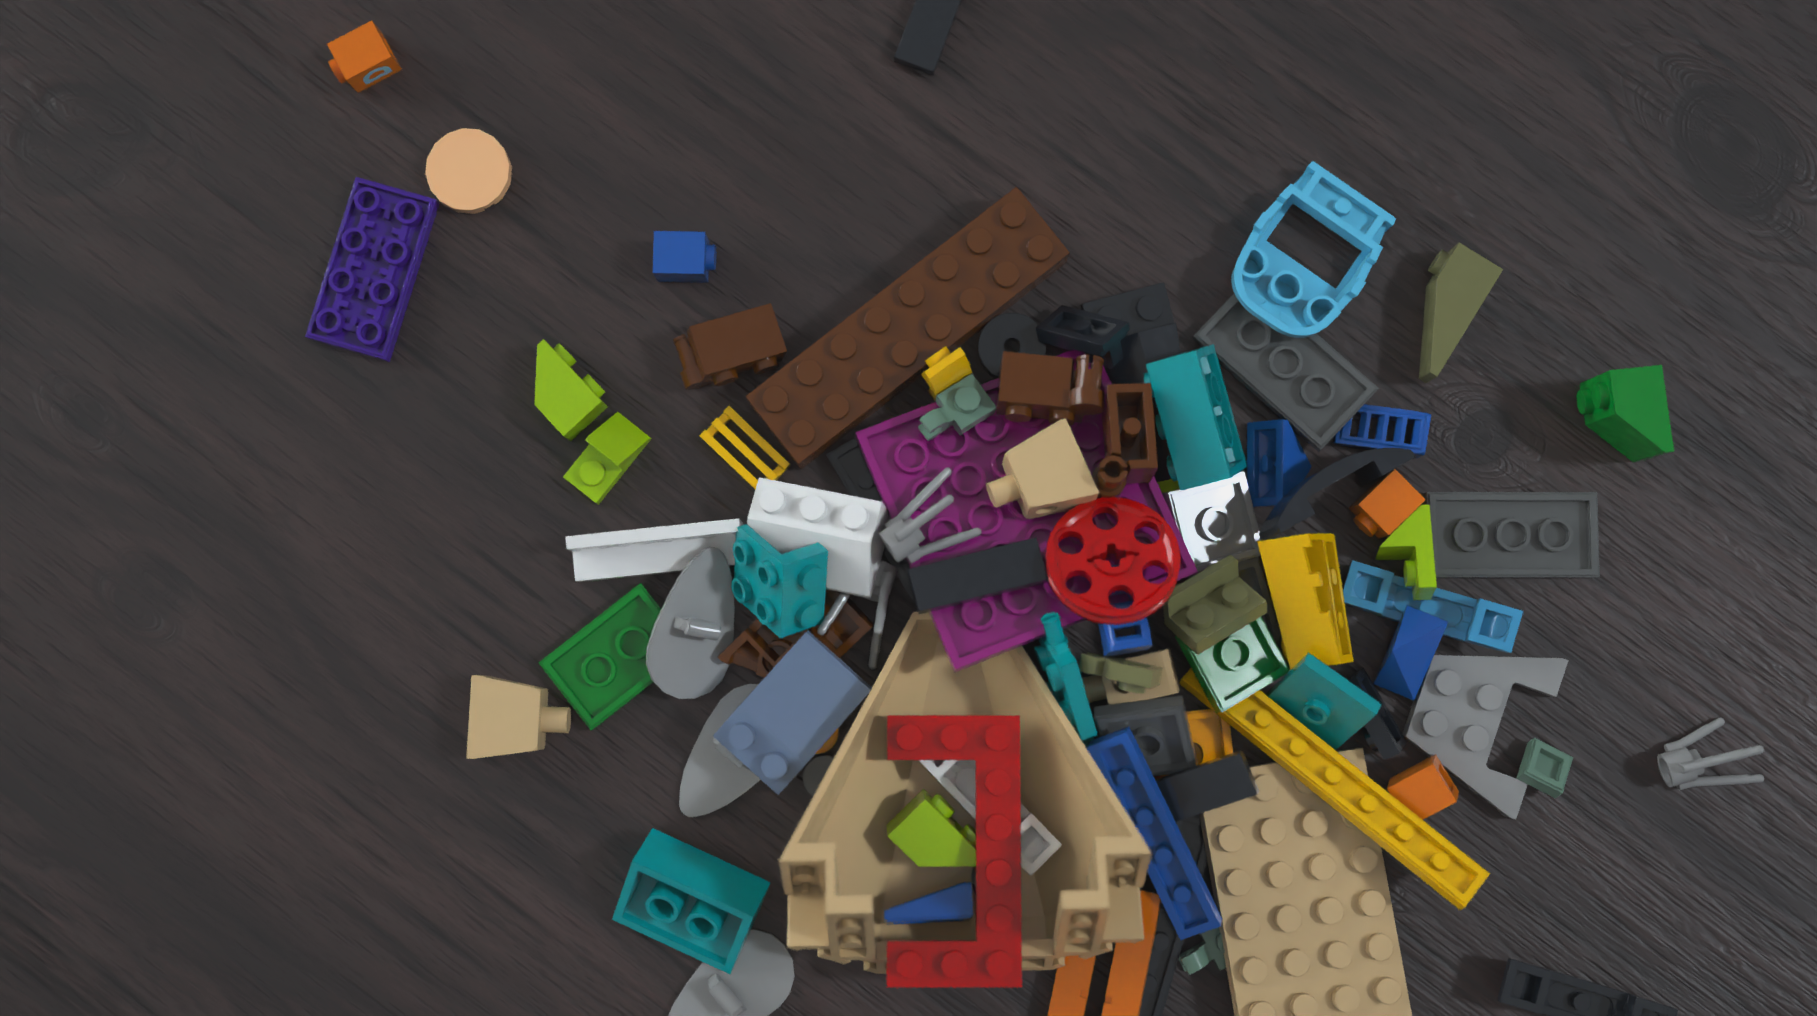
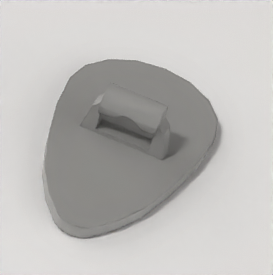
[646,547,735,699]
[679,683,761,817]
[668,929,795,1016]

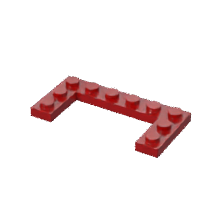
[887,715,1022,987]

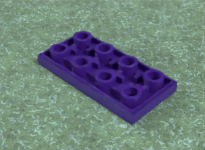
[305,177,440,362]

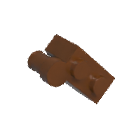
[673,303,787,390]
[996,351,1105,426]
[1091,383,1158,498]

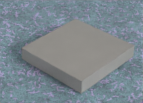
[1162,472,1262,574]

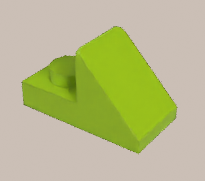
[563,412,652,505]
[1375,504,1437,600]

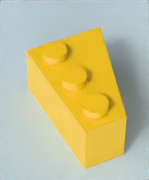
[1257,533,1354,670]

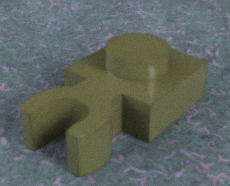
[1079,652,1163,694]

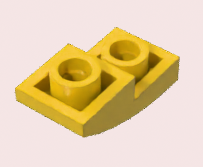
[921,346,972,401]

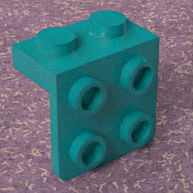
[731,524,828,638]

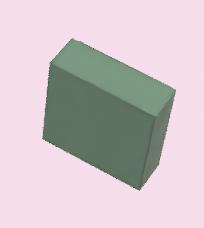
[1516,738,1573,798]

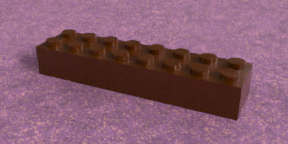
[745,186,1070,469]

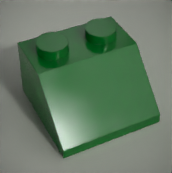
[1577,365,1674,462]

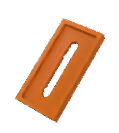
[1048,889,1162,1016]

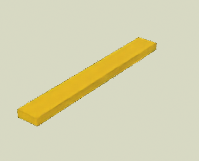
[1179,668,1490,910]

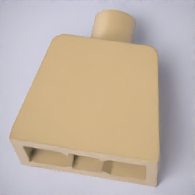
[986,418,1099,519]
[1082,648,1181,705]
[466,675,571,759]

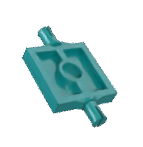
[1033,612,1097,746]

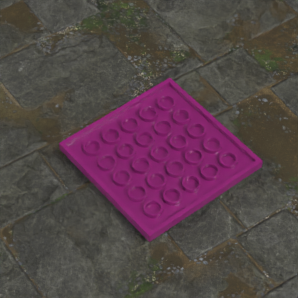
[855,349,1198,673]

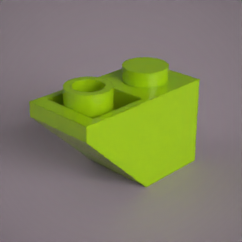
[534,339,608,441]
[886,789,976,867]

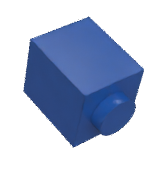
[653,231,716,283]

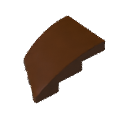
[718,589,874,678]

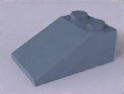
[713,630,872,795]

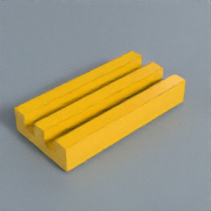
[699,406,791,490]

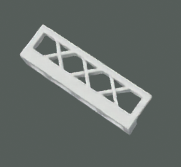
[565,518,743,582]

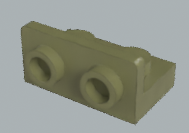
[1163,555,1267,655]

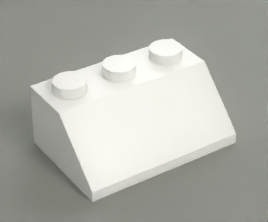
[747,477,890,599]

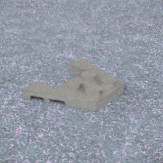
[1402,655,1569,820]

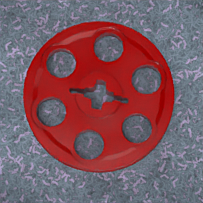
[1046,497,1180,625]

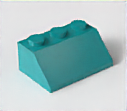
[1144,344,1247,491]
[612,828,771,974]

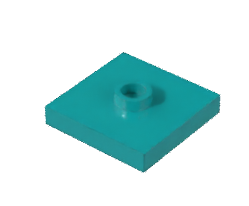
[1266,653,1382,750]

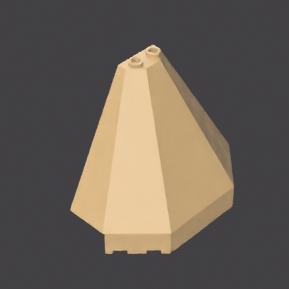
[779,612,1152,974]

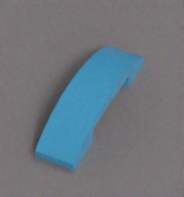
[1343,560,1523,653]

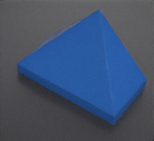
[1247,419,1312,507]
[1373,605,1448,700]

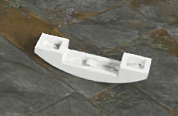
[918,760,1062,876]

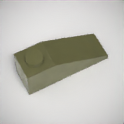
[1419,242,1503,383]

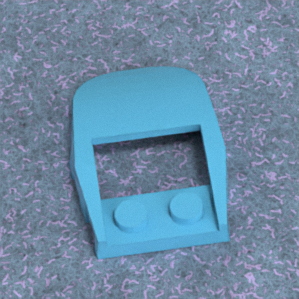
[1231,161,1397,338]

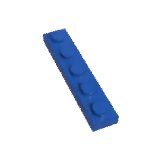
[1086,726,1222,940]

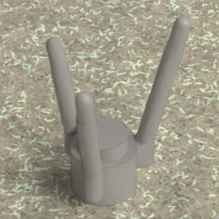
[879,467,981,564]
[817,561,898,670]
[1657,718,1764,791]

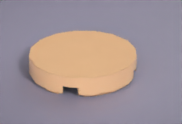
[425,128,512,214]

